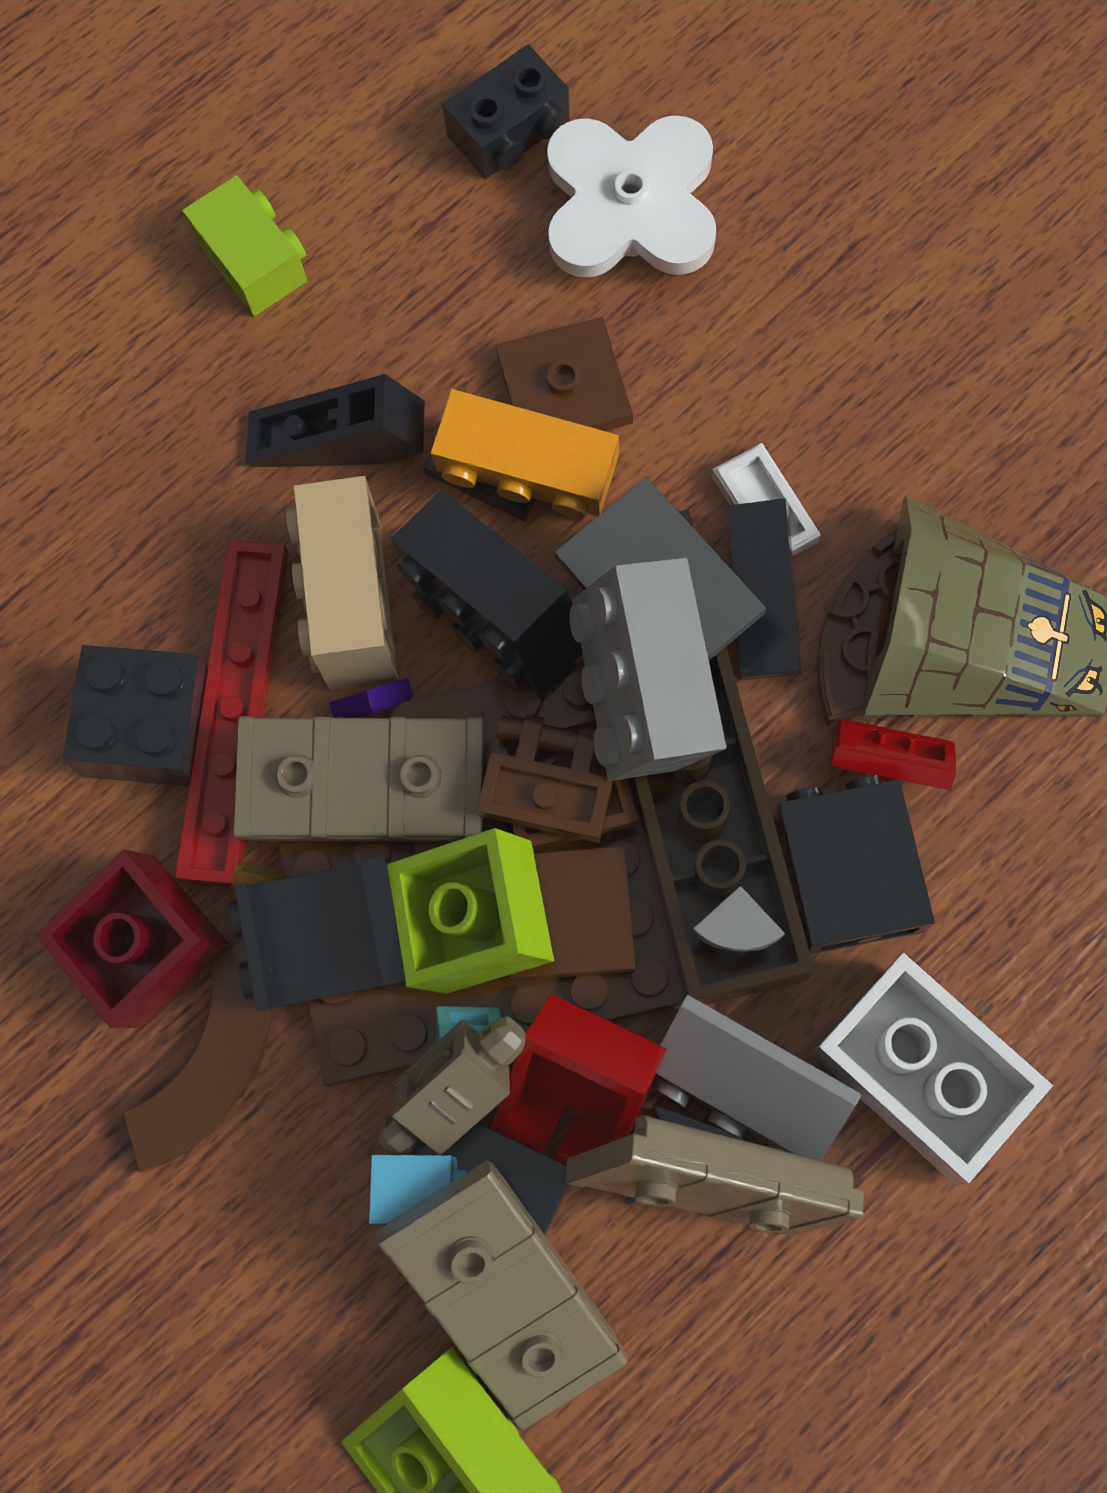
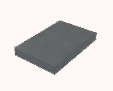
[555,477,766,660]

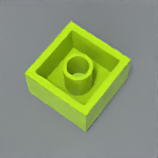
[387,828,554,994]

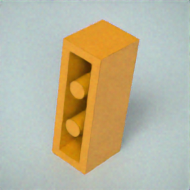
[431,389,619,519]

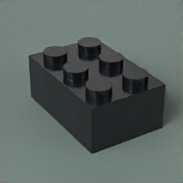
[390,490,582,696]

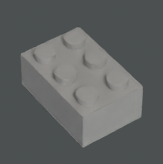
[569,558,727,781]

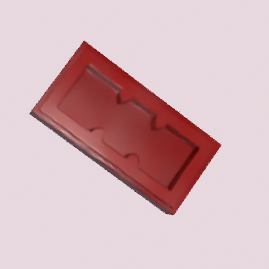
[831,719,956,790]

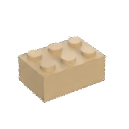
[286,476,399,691]

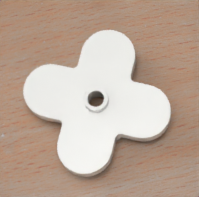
[547,116,716,277]

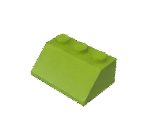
[341,1347,563,1493]

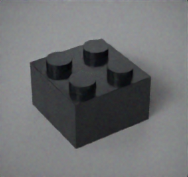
[62,645,208,786]

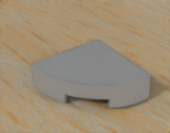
[693,886,785,951]

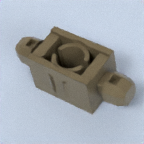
[378,1017,526,1155]

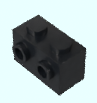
[442,44,570,179]

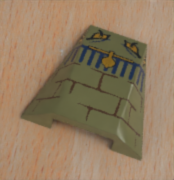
[861,495,1107,718]

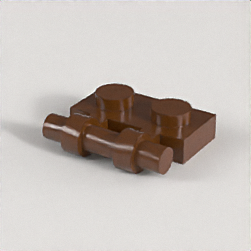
[477,714,613,843]

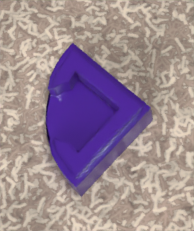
[329,678,414,718]

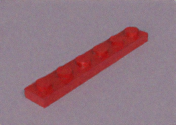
[175,539,289,888]

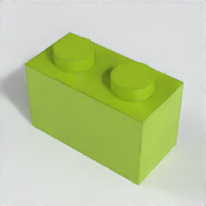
[182,175,308,317]

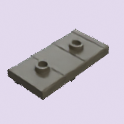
[234,717,484,842]
[565,1115,864,1236]
[375,1160,627,1431]

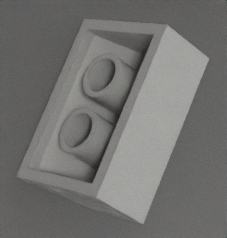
[652,995,862,1160]

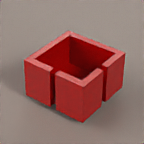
[490,994,667,1166]

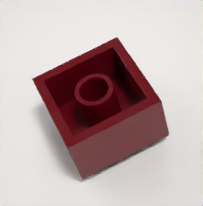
[36,849,229,1028]

